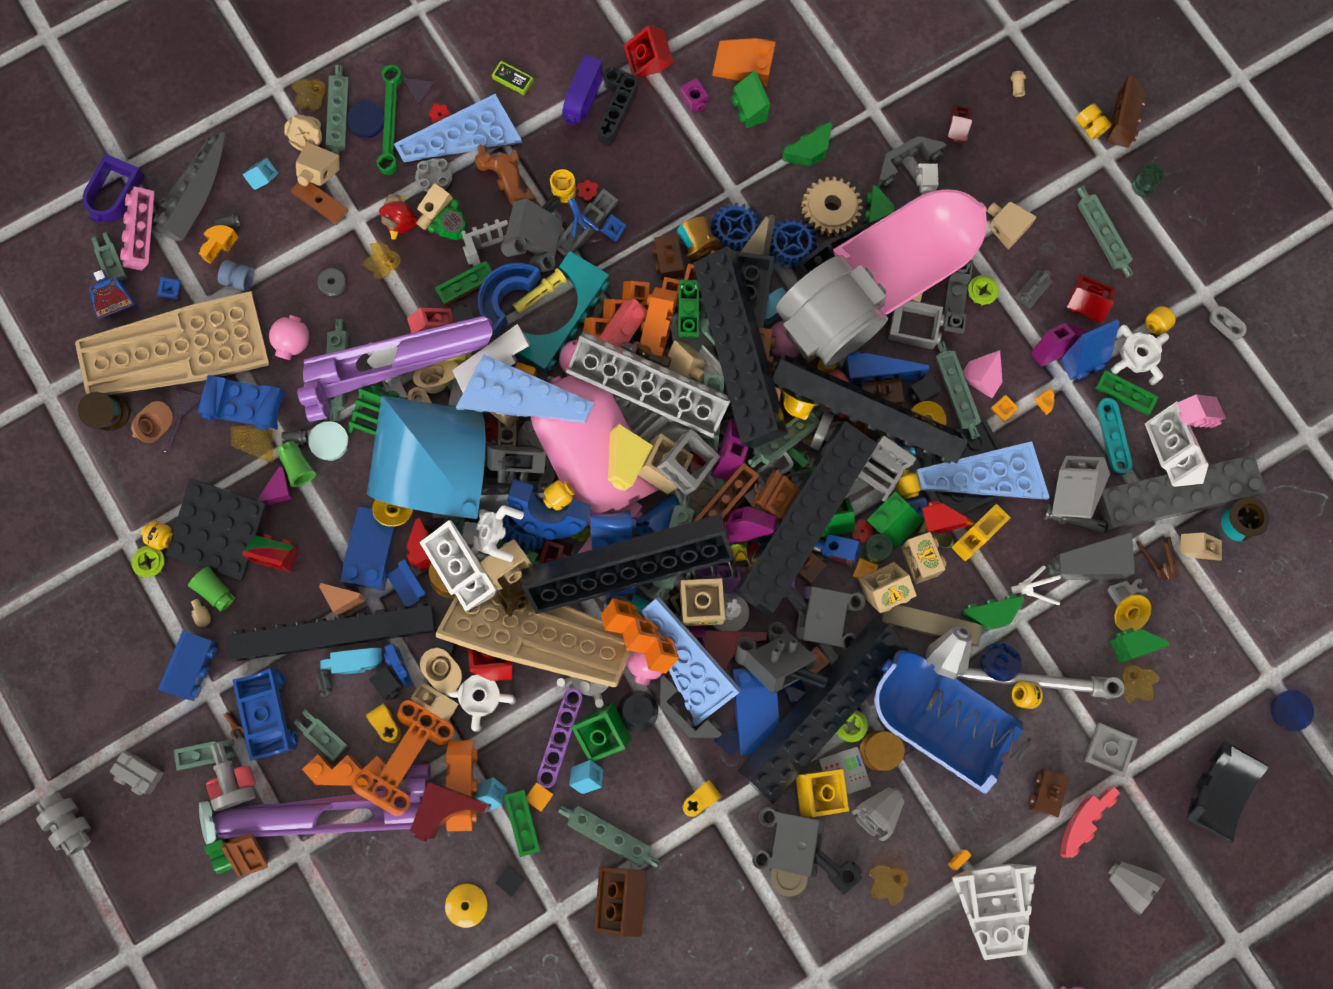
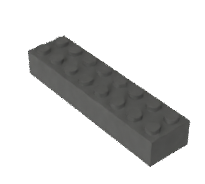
[1097,455,1266,532]

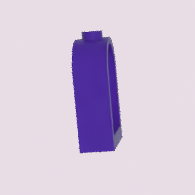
[562,54,603,125]
[82,154,145,223]

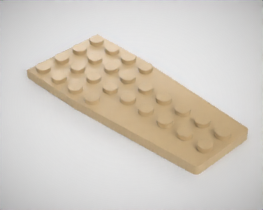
[75,291,270,395]
[436,586,632,687]

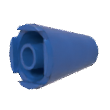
[636,494,680,536]

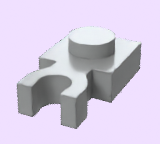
[1107,579,1148,607]

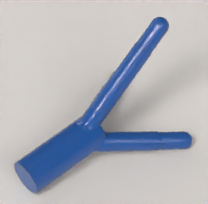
[568,198,599,238]

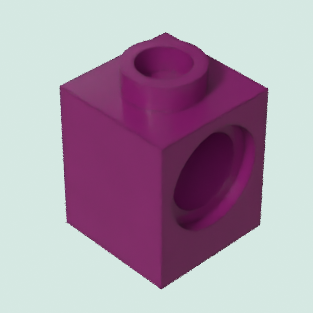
[680,78,708,113]

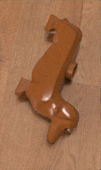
[475,145,534,206]

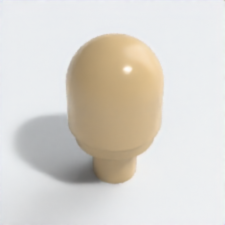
[191,599,211,627]

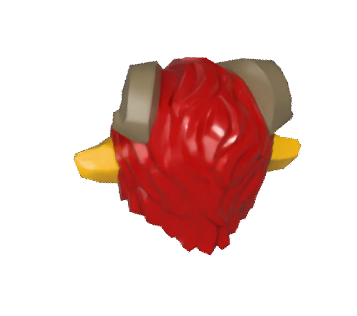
[379,194,418,239]

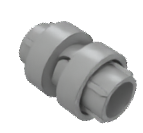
[36,792,91,856]

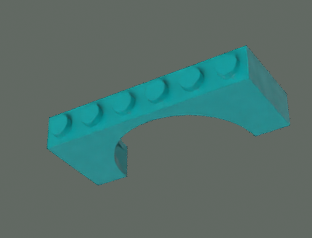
[514,251,610,374]

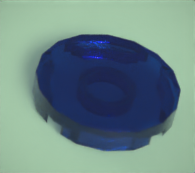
[347,101,384,138]
[980,643,1022,682]
[1271,690,1314,731]

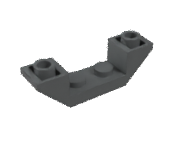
[877,136,946,188]
[943,260,973,334]
[660,675,722,739]

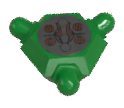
[428,199,468,241]

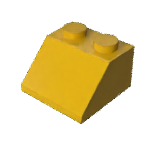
[796,769,849,817]

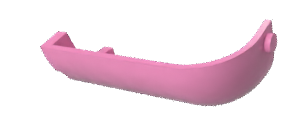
[833,189,987,315]
[531,375,660,527]

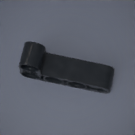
[598,67,638,146]

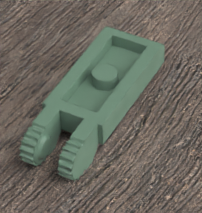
[91,232,128,281]
[293,709,349,762]
[174,740,236,771]

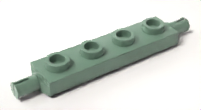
[326,65,348,155]
[1077,186,1134,278]
[326,319,349,423]
[935,341,981,439]
[748,407,824,467]
[653,494,695,602]
[558,805,661,868]

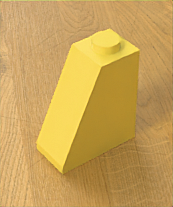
[608,424,653,491]

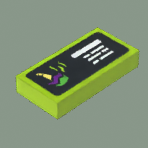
[491,61,534,95]

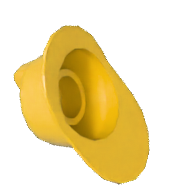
[780,388,817,420]

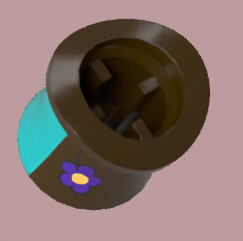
[78,392,130,431]
[1221,497,1269,541]

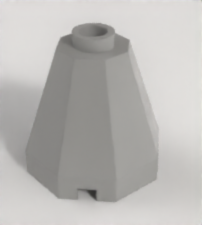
[926,626,972,679]
[852,787,905,841]
[1108,862,1165,915]

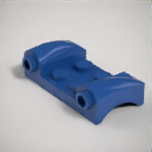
[197,375,287,431]
[590,510,640,596]
[232,668,299,761]

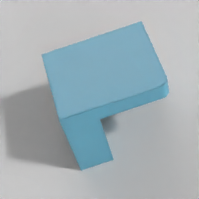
[242,158,279,190]
[569,760,603,794]
[473,777,507,811]

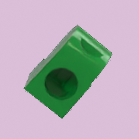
[204,839,233,875]

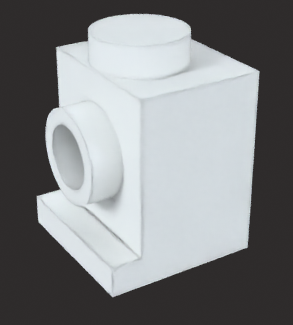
[915,164,938,195]

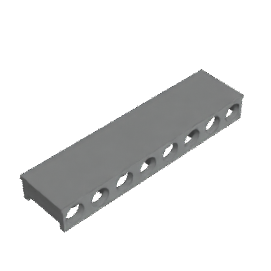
[566,331,730,438]

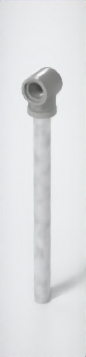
[957,668,1125,699]

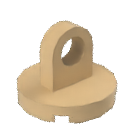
[284,115,322,151]

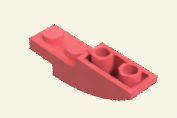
[1060,787,1120,858]

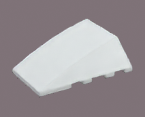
[952,864,1036,960]

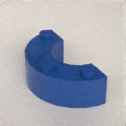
[478,263,541,338]
[507,479,592,540]

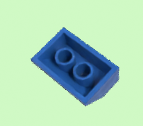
[158,630,218,701]

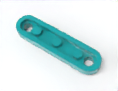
[1097,398,1132,475]

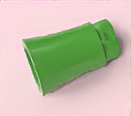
[277,441,316,487]
[188,566,235,611]

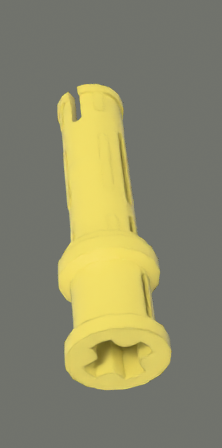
[512,268,567,315]

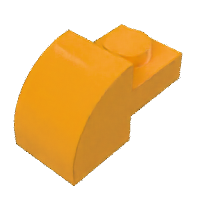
[199,225,239,264]

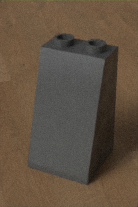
[1047,533,1135,580]

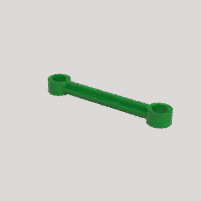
[377,65,403,175]

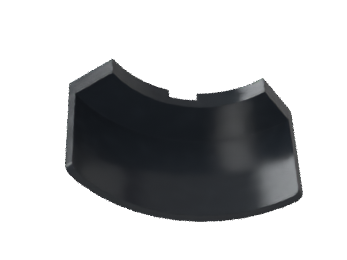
[1187,741,1268,843]

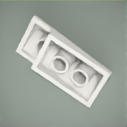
[452,324,530,393]
[1145,401,1208,487]
[420,520,497,611]

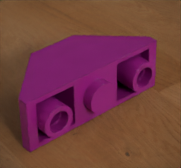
[1031,323,1087,367]
[711,418,748,481]
[725,506,777,545]

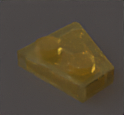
[231,425,273,463]

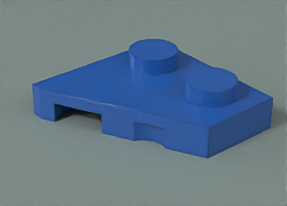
[384,644,413,688]

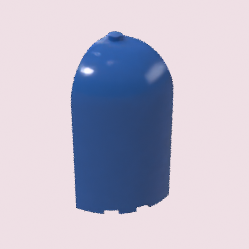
[875,650,1023,794]

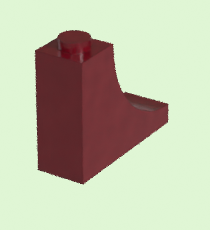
[705,631,767,672]
[410,782,492,842]

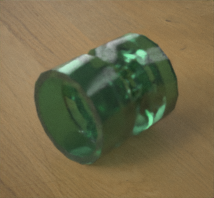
[1131,163,1165,197]
[862,534,892,564]

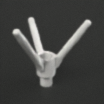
[1011,565,1061,605]

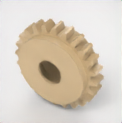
[801,177,863,237]

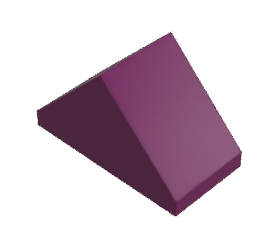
[257,466,293,505]

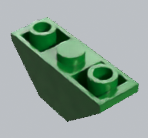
[782,122,832,167]
[864,186,894,223]
[677,280,699,337]
[961,594,1025,631]

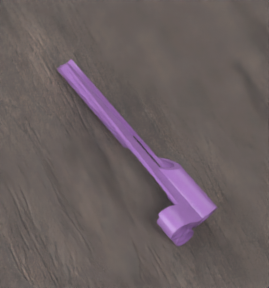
[297,315,493,422]
[213,764,431,839]

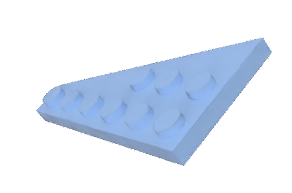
[394,94,522,162]
[456,354,594,423]
[916,441,1050,500]
[642,596,741,726]

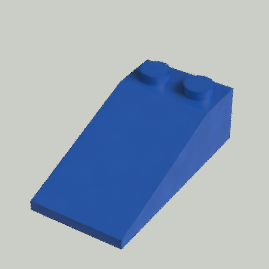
[1060,319,1119,380]
[842,352,929,387]
[340,507,396,591]
[730,668,779,756]

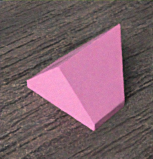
[963,350,1003,398]

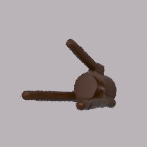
[1136,536,1179,581]

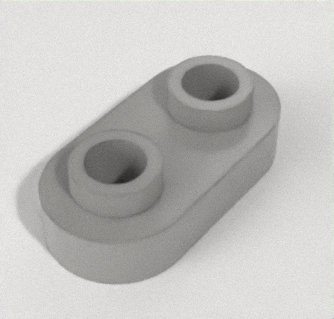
[1209,307,1247,340]

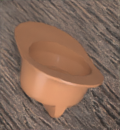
[131,401,173,443]

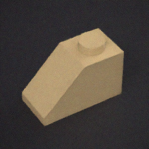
[1179,533,1222,560]
[410,681,459,722]

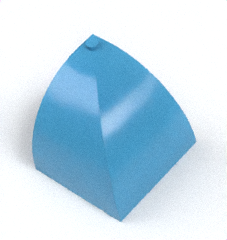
[367,396,485,519]

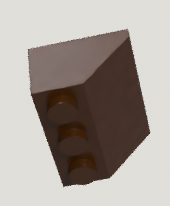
[1106,75,1146,148]
[594,867,647,937]

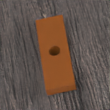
[291,182,348,225]

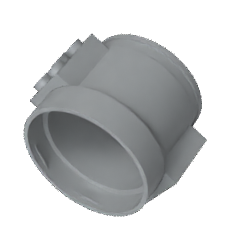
[776,255,888,368]

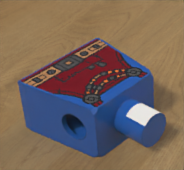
[89,269,137,319]
[813,535,860,569]

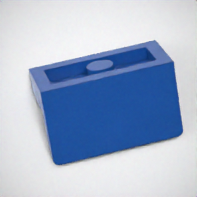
[387,559,428,608]

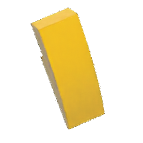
[951,504,1011,562]

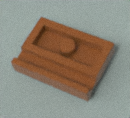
[755,469,798,520]
[222,832,268,878]

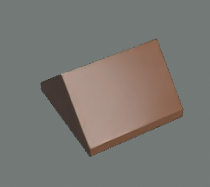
[319,583,368,616]

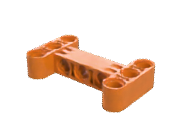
[352,700,454,816]

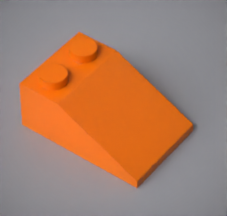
[712,38,776,86]

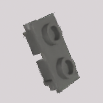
[1014,270,1053,309]

